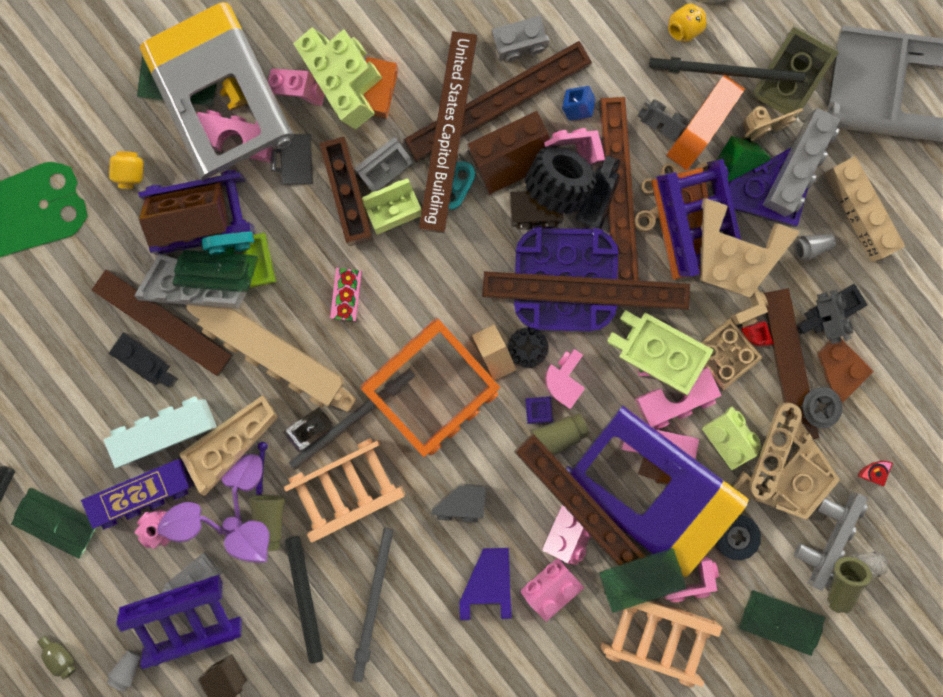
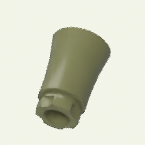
[530,413,589,456]
[249,495,286,552]
[827,557,872,614]

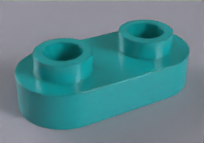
[449,161,475,210]
[201,232,255,255]

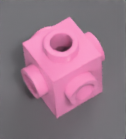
[134,509,170,549]

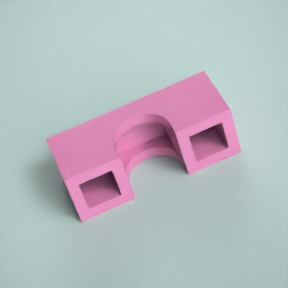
[197,110,274,163]
[634,368,721,430]

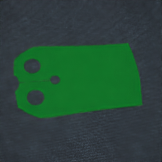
[0,162,88,257]

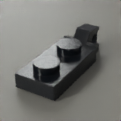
[576,156,621,229]
[797,283,867,334]
[108,333,178,387]

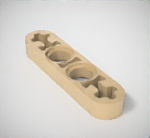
[749,402,802,500]

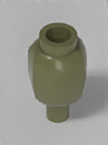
[37,635,76,680]

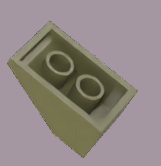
[751,25,839,118]

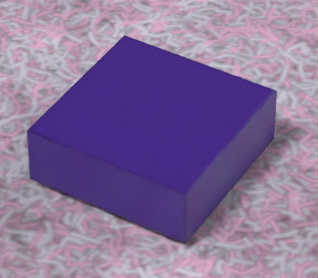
[525,396,553,424]

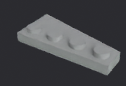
[134,254,250,309]

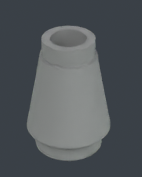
[794,234,836,261]
[107,650,141,692]

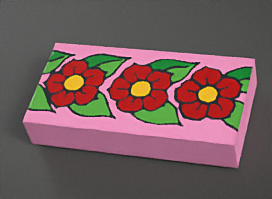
[330,268,362,322]

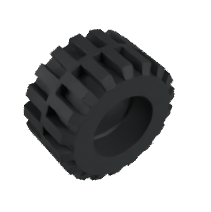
[524,146,596,214]

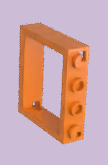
[360,317,500,457]

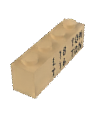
[823,156,905,262]

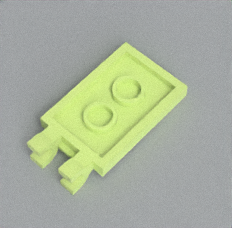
[607,310,714,396]

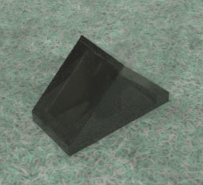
[283,407,335,453]

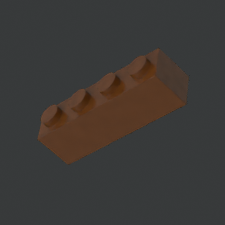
[319,137,374,247]

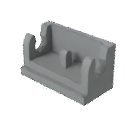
[354,137,413,192]
[162,552,222,593]

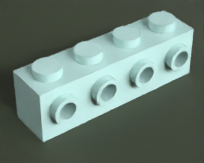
[103,397,217,468]

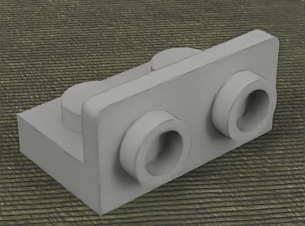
[492,16,549,62]

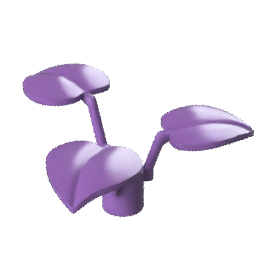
[157,454,269,563]

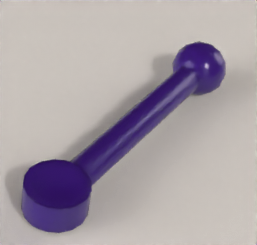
[256,442,268,495]

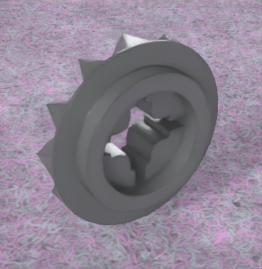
[801,387,842,428]

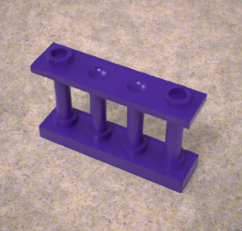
[656,159,741,277]
[138,170,255,255]
[116,575,242,669]

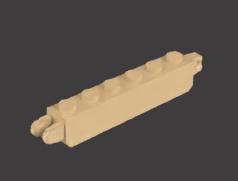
[186,305,357,412]

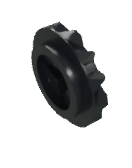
[508,327,549,368]

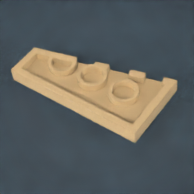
[179,395,278,496]

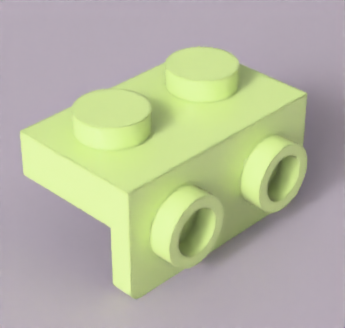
[362,179,422,235]
[702,407,761,470]

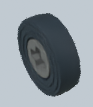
[716,514,761,560]

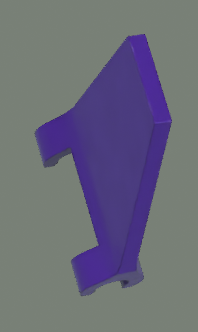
[459,548,512,620]

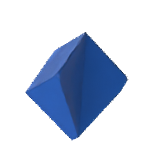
[562,86,595,120]

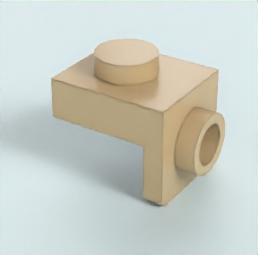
[730,288,768,327]

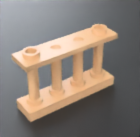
[284,438,406,543]
[601,589,722,687]

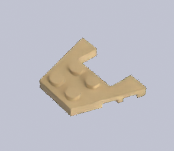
[700,198,799,297]
[732,413,840,520]

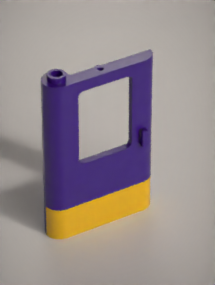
[565,405,748,577]

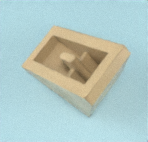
[472,324,516,381]

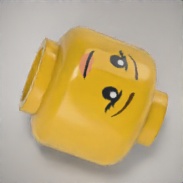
[668,3,706,42]

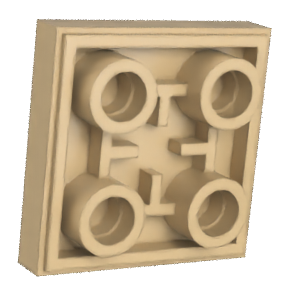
[700,319,763,390]

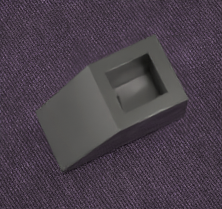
[432,483,486,523]

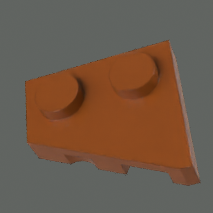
[817,339,874,403]

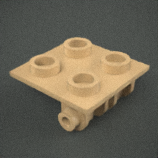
[741,106,803,142]

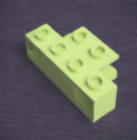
[293,27,382,130]

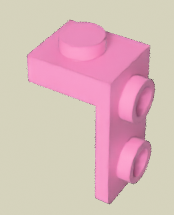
[268,69,325,106]
[544,128,605,166]
[662,556,719,602]

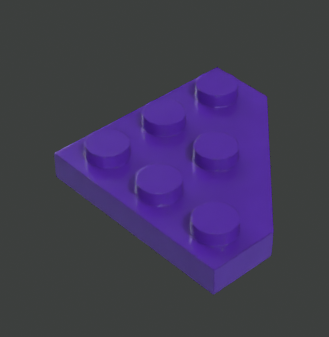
[729,147,808,227]

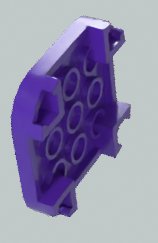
[514,227,619,332]

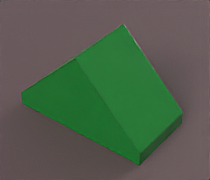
[716,136,771,182]

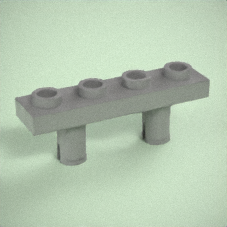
[794,492,868,591]

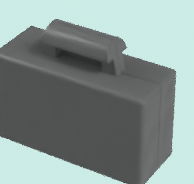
[270,134,312,185]

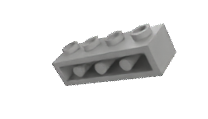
[763,108,840,217]

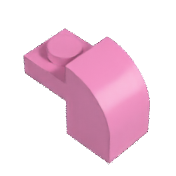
[545,349,585,409]

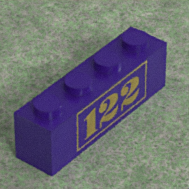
[81,459,195,530]

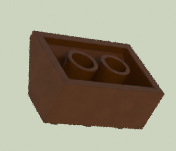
[467,111,550,195]
[138,182,228,247]

